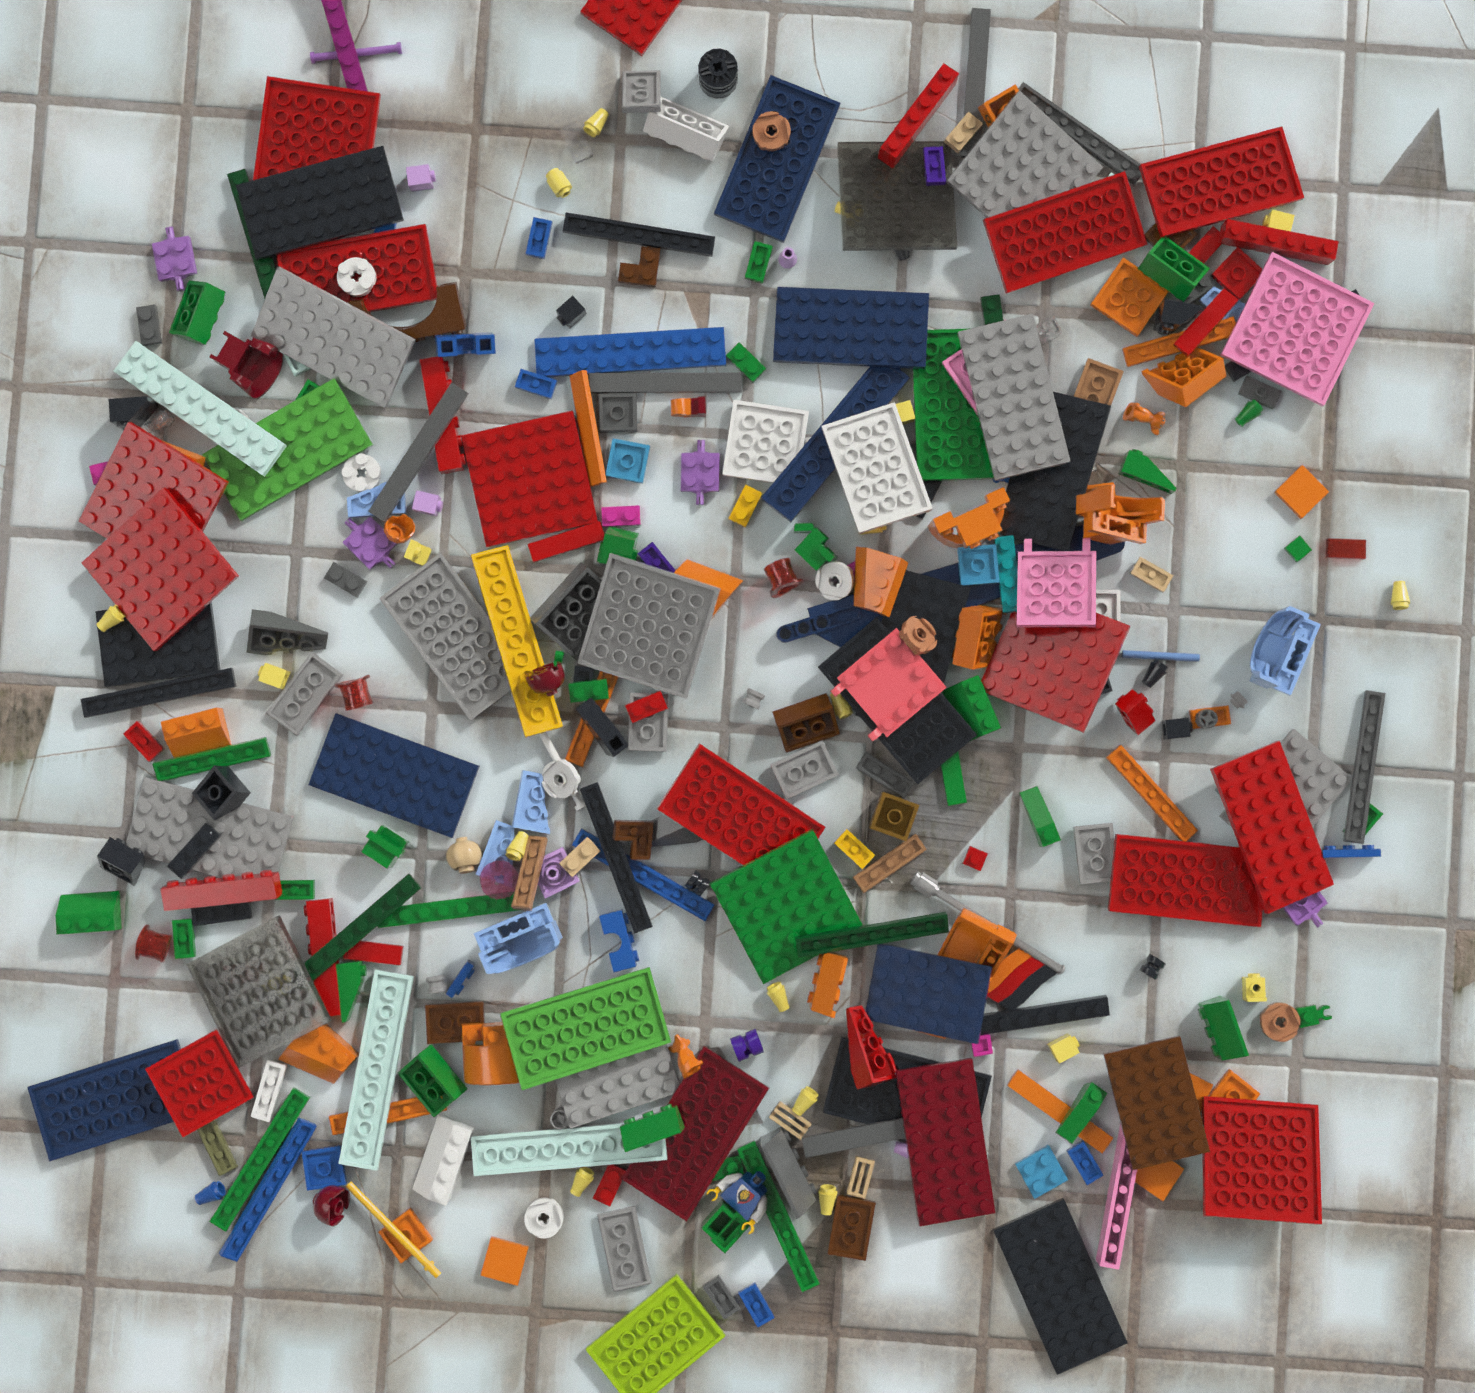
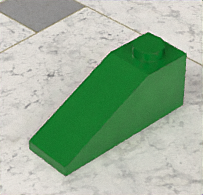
[1118,449,1176,494]
[1019,786,1061,847]
[336,961,367,1023]
[1055,1082,1108,1144]

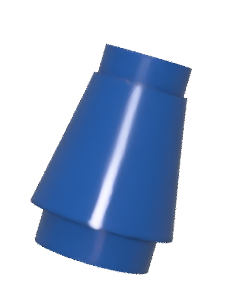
[195,1181,226,1205]

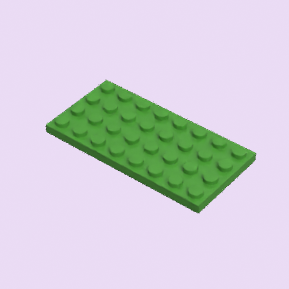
[202,378,373,521]
[500,967,671,1090]

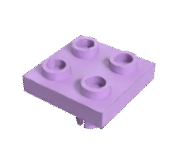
[538,847,580,899]

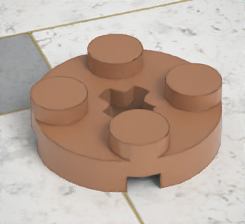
[753,111,791,151]
[899,616,937,655]
[1259,1002,1300,1042]

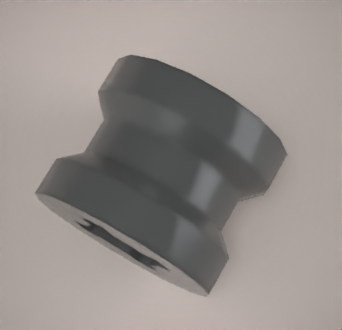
[1195,709,1218,729]

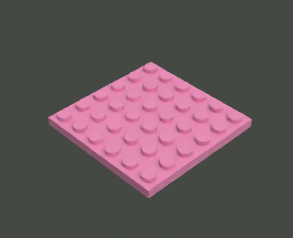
[1220,252,1374,406]

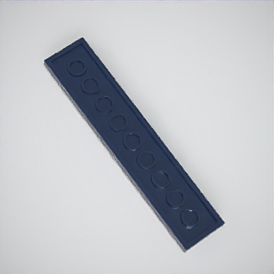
[761,367,910,523]

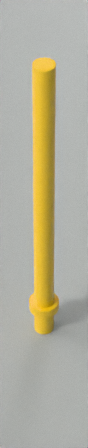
[346,1181,441,1278]

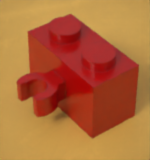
[1115,689,1156,735]

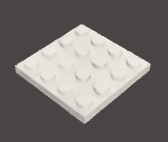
[722,400,809,483]

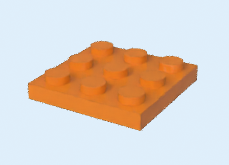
[1090,257,1169,337]

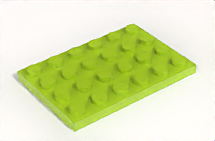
[585,1273,726,1393]

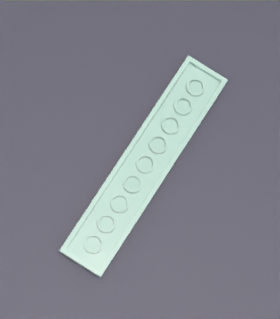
[114,341,287,477]
[339,969,414,1171]
[471,1123,667,1176]

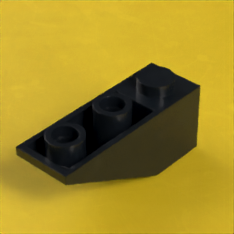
[575,697,629,757]

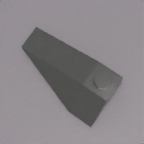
[246,609,328,655]
[651,815,703,847]

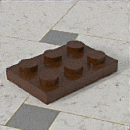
[425,1001,485,1044]
[827,1195,876,1261]

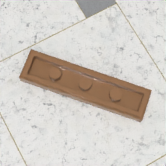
[853,834,927,893]
[511,836,548,911]

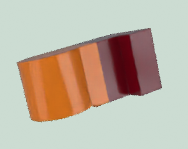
[671,396,706,418]

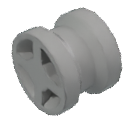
[742,688,765,710]
[426,975,447,994]

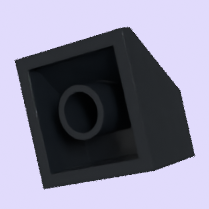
[1153,299,1203,335]
[108,396,158,431]
[192,765,251,820]
[97,837,146,886]

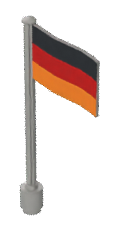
[910,871,1065,1010]

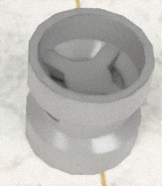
[550,1107,568,1130]

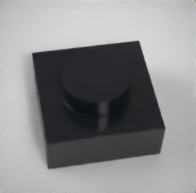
[573,665,594,682]

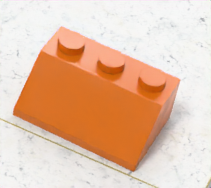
[161,707,231,758]

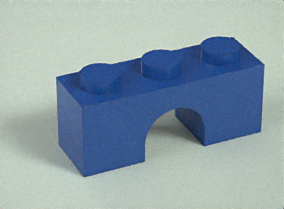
[435,332,496,357]
[599,909,639,972]

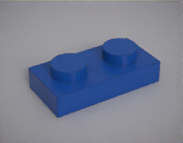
[525,217,553,259]
[515,369,557,400]
[446,959,475,998]
[1066,1140,1104,1185]
[738,1282,775,1327]

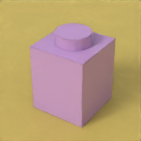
[406,164,436,192]
[412,490,443,517]

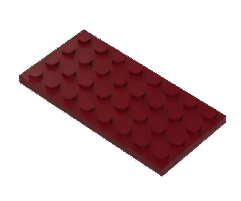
[621,1046,770,1222]
[895,1058,995,1227]

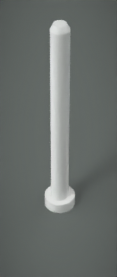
[539,732,586,811]

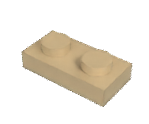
[944,112,983,154]
[1130,557,1174,593]
[559,837,600,877]

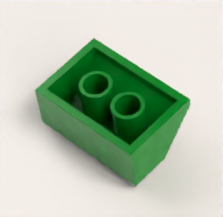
[1138,237,1210,302]
[169,280,226,345]
[941,675,1001,742]
[55,891,122,935]
[1198,996,1249,1061]
[397,1044,468,1117]
[620,1104,685,1152]

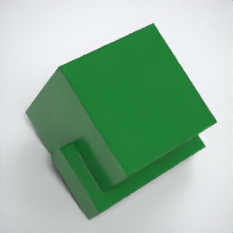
[597,526,639,564]
[794,527,838,571]
[361,825,409,869]
[701,1199,750,1253]

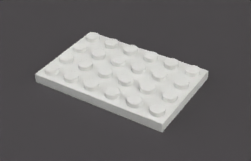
[822,402,933,534]

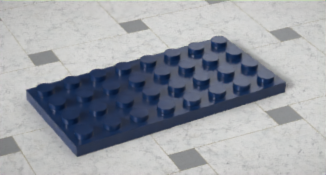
[714,75,841,243]
[773,287,929,369]
[308,713,480,838]
[27,1039,181,1162]

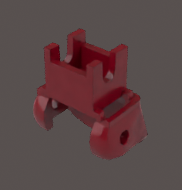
[209,331,283,399]

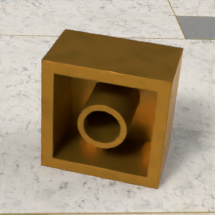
[869,792,919,842]

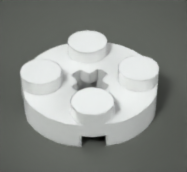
[337,257,376,297]
[342,453,381,492]
[815,561,854,600]
[542,759,581,798]
[524,1198,564,1239]

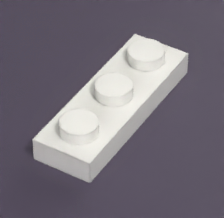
[251,1060,287,1122]

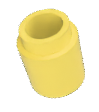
[546,168,572,198]

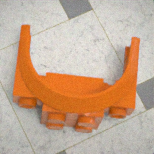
[1076,485,1165,544]

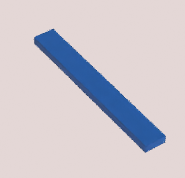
[572,828,715,921]
[219,1117,317,1262]

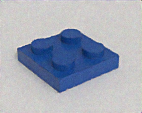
[302,1145,347,1191]

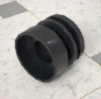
[698,48,738,99]

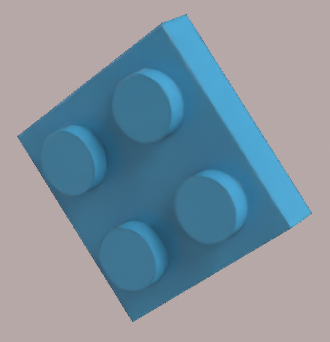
[605,438,650,484]
[957,544,1000,586]
[1015,1145,1068,1199]

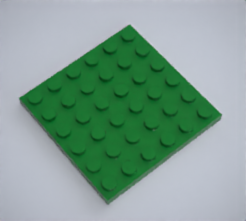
[710,829,863,984]

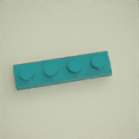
[994,535,1018,614]

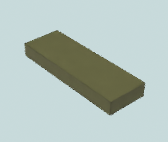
[197,1119,238,1176]

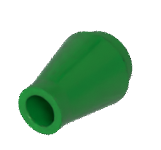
[1234,399,1264,427]

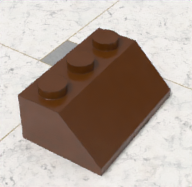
[772,693,840,753]

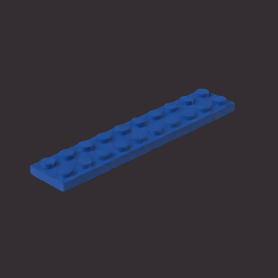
[534,327,726,377]

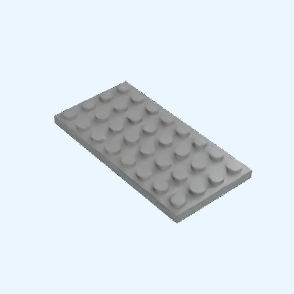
[251,267,415,408]
[957,314,1071,481]
[379,553,511,721]
[126,777,294,878]

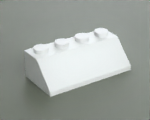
[643,97,729,161]
[413,1115,475,1206]

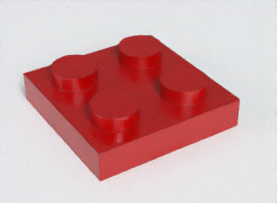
[1211,247,1262,300]

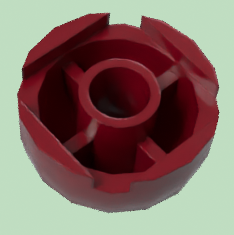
[524,662,565,696]
[313,1185,350,1227]

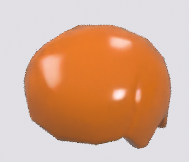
[384,514,415,544]

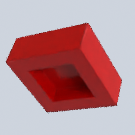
[962,846,988,871]

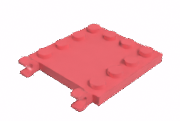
[830,628,947,742]

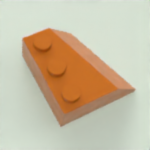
[1141,347,1226,407]
[854,547,908,617]
[674,559,743,620]
[952,605,1007,670]
[807,952,848,1018]
[278,1016,359,1084]

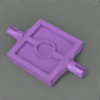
[152,226,197,292]
[681,440,720,505]
[342,516,397,570]
[1283,891,1328,928]

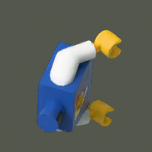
[706,1171,767,1235]

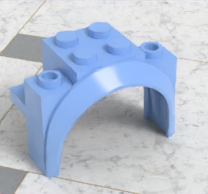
[1250,606,1321,696]
[474,903,563,974]

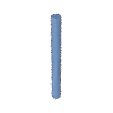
[1122,650,1200,662]

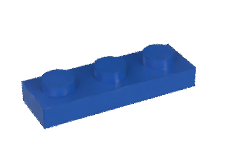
[1321,845,1381,858]

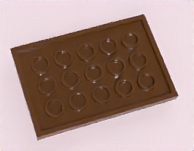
[1103,1035,1210,1170]

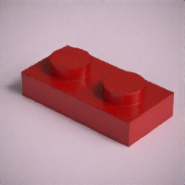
[625,691,668,723]
[123,721,165,762]
[593,1164,626,1207]

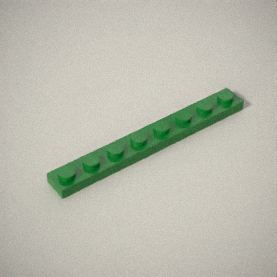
[378,891,519,928]
[209,1087,311,1232]
[737,1140,820,1292]

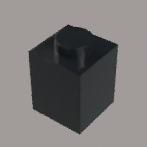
[556,295,587,329]
[1162,718,1193,740]

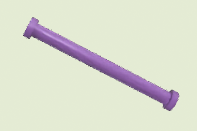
[310,42,402,64]

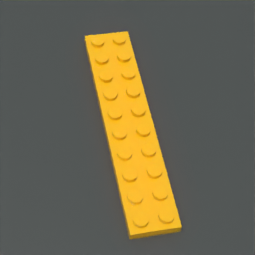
[471,545,563,738]

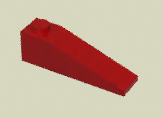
[846,1005,897,1090]

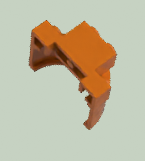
[927,487,1010,550]
[938,908,1017,982]
[461,1022,519,1085]

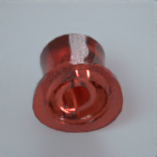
[764,558,804,598]
[334,674,373,711]
[135,924,172,963]

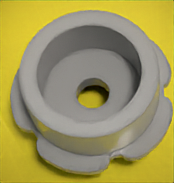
[1230,691,1248,709]

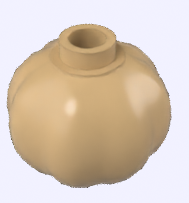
[446,837,482,874]

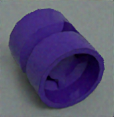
[730,1029,764,1062]

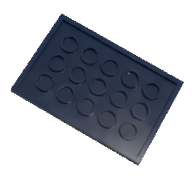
[865,944,993,1044]

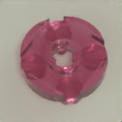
[480,861,519,899]

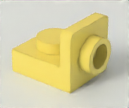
[404,539,432,566]

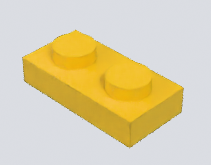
[729,485,762,528]
[834,829,875,869]

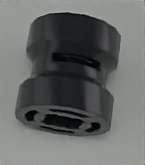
[685,870,711,896]
[1140,954,1166,980]

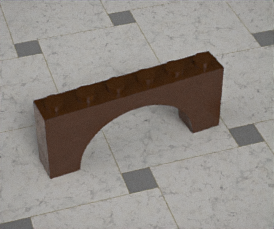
[347,282,466,342]

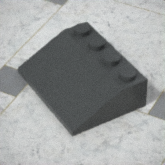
[530,562,602,660]
[760,1127,818,1219]

